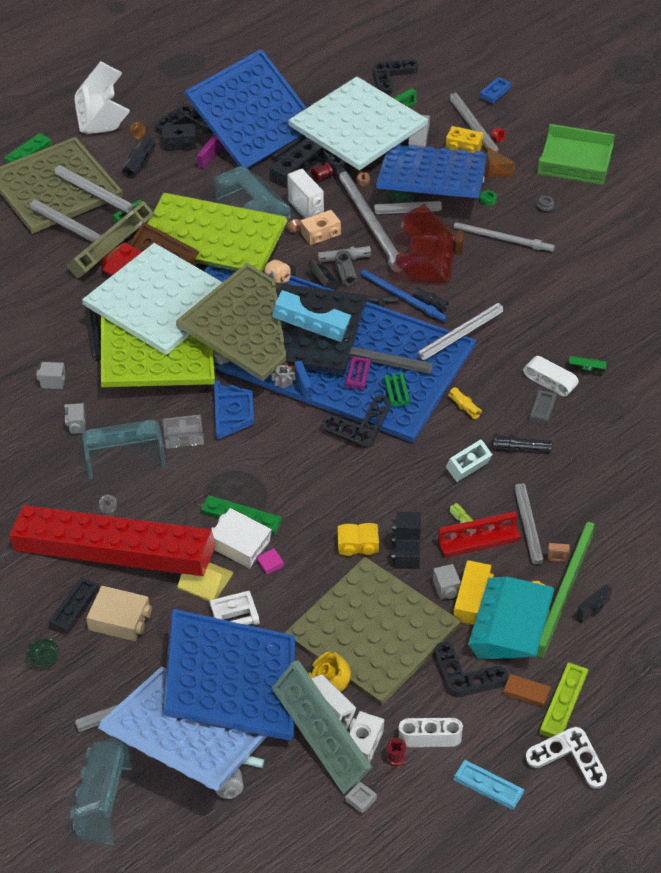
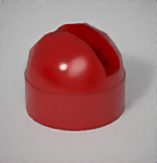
[491,128,506,142]

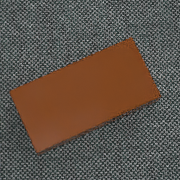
[503,674,551,708]

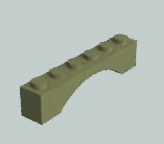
[66,201,154,279]

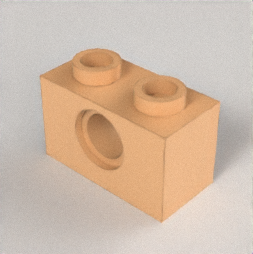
[301,210,341,245]

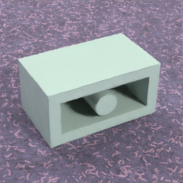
[446,440,492,482]

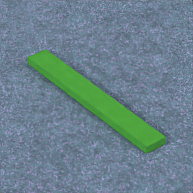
[536,522,595,659]

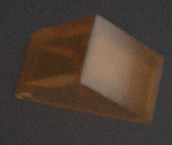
[486,148,515,178]

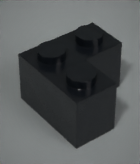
[391,512,421,569]

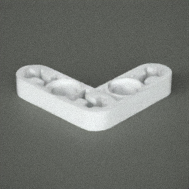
[526,727,607,789]

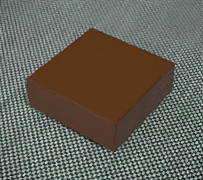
[455,230,464,255]

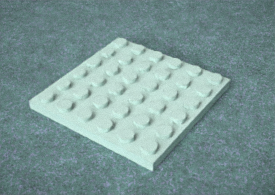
[288,77,428,170]
[82,243,223,355]

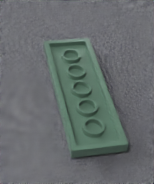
[272,660,372,794]

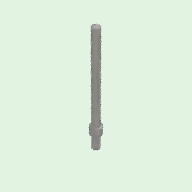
[454,222,555,252]

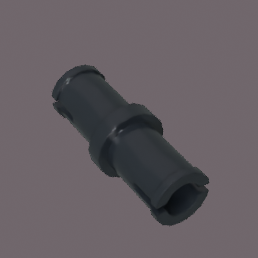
[413,287,449,312]

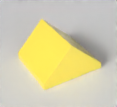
[178,562,233,602]

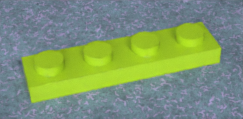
[540,662,588,738]

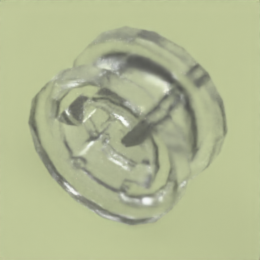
[99,495,117,514]

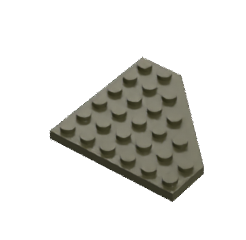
[176,263,286,381]

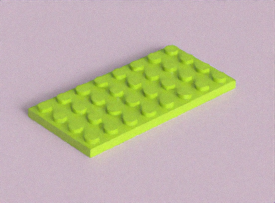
[147,193,287,272]

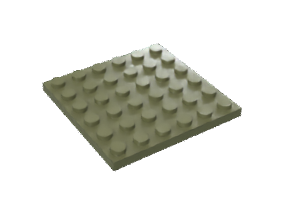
[0,137,123,234]
[285,557,461,706]

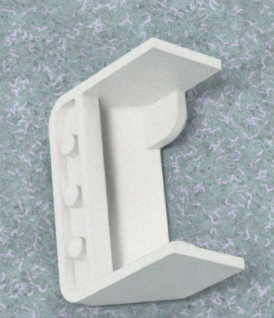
[74,61,130,134]

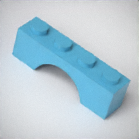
[272,290,351,342]

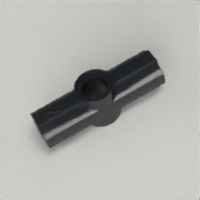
[122,136,156,179]

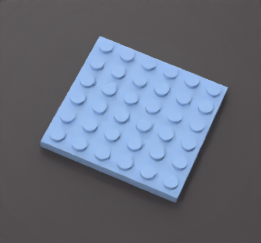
[99,667,267,791]

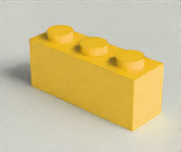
[454,560,494,625]

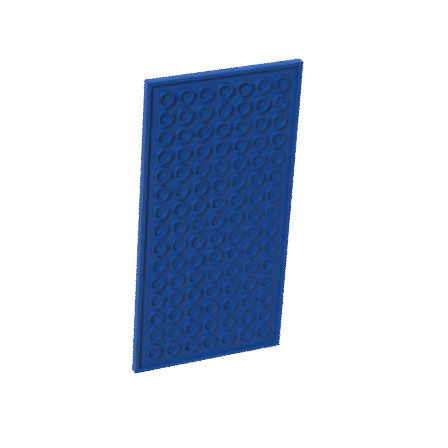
[204,265,476,443]

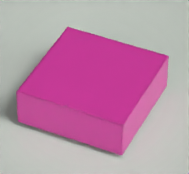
[256,549,284,574]

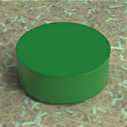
[480,190,497,206]

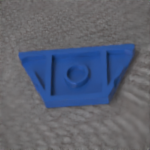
[214,380,254,439]

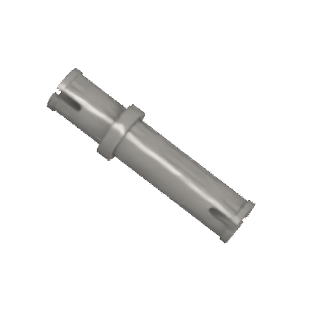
[318,246,371,263]

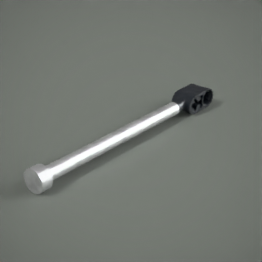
[324,148,408,272]

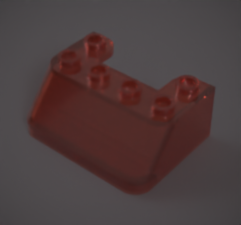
[395,204,455,283]

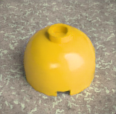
[309,652,351,693]

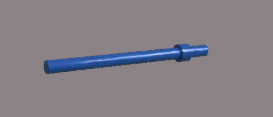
[361,269,448,322]

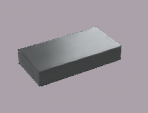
[529,390,557,425]

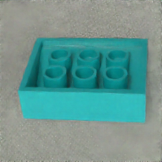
[468,577,554,659]

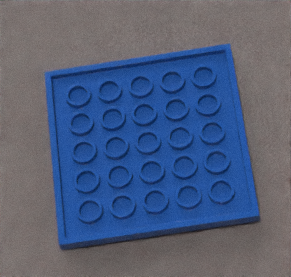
[184,49,307,171]
[376,144,487,198]
[163,609,295,741]

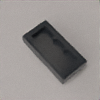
[576,584,612,623]

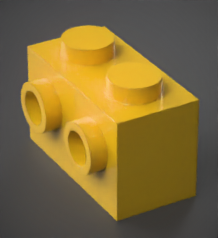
[446,126,483,153]

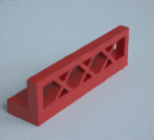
[438,511,521,558]

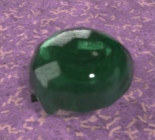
[25,638,59,668]

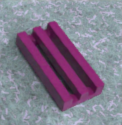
[346,357,371,390]

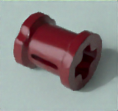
[311,163,333,182]
[387,738,407,767]

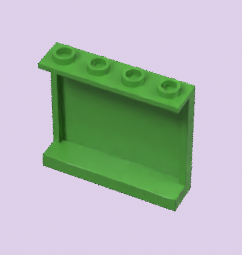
[538,124,615,185]

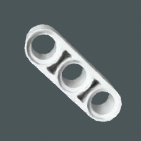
[523,356,579,397]
[398,718,463,747]

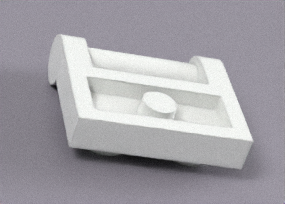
[210,591,260,626]

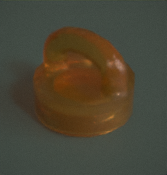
[129,121,146,140]

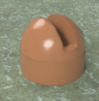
[357,172,370,186]
[286,219,301,234]

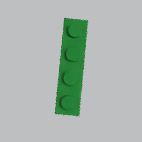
[201,495,282,536]

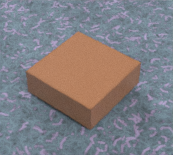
[547,543,569,563]

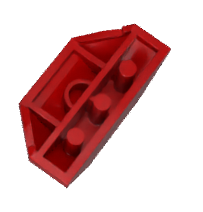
[102,243,142,276]

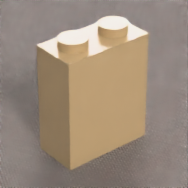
[87,586,152,642]

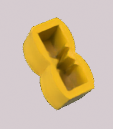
[338,523,379,556]

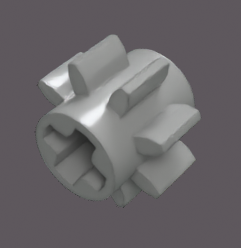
[272,365,295,388]

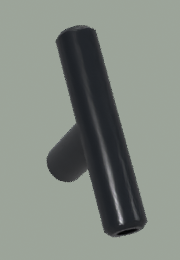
[367,296,399,308]

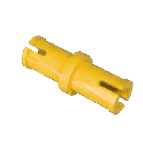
[448,387,482,419]

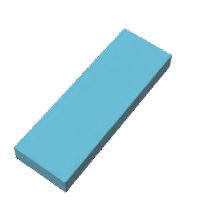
[454,760,524,810]

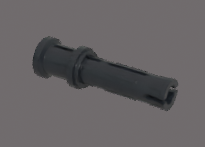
[492,433,552,453]

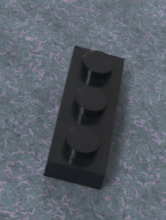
[49,577,100,634]

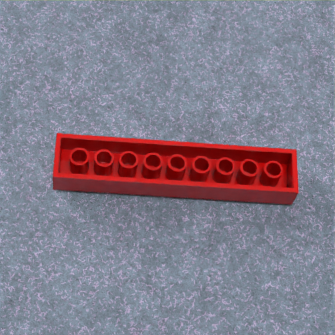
[9,505,216,577]

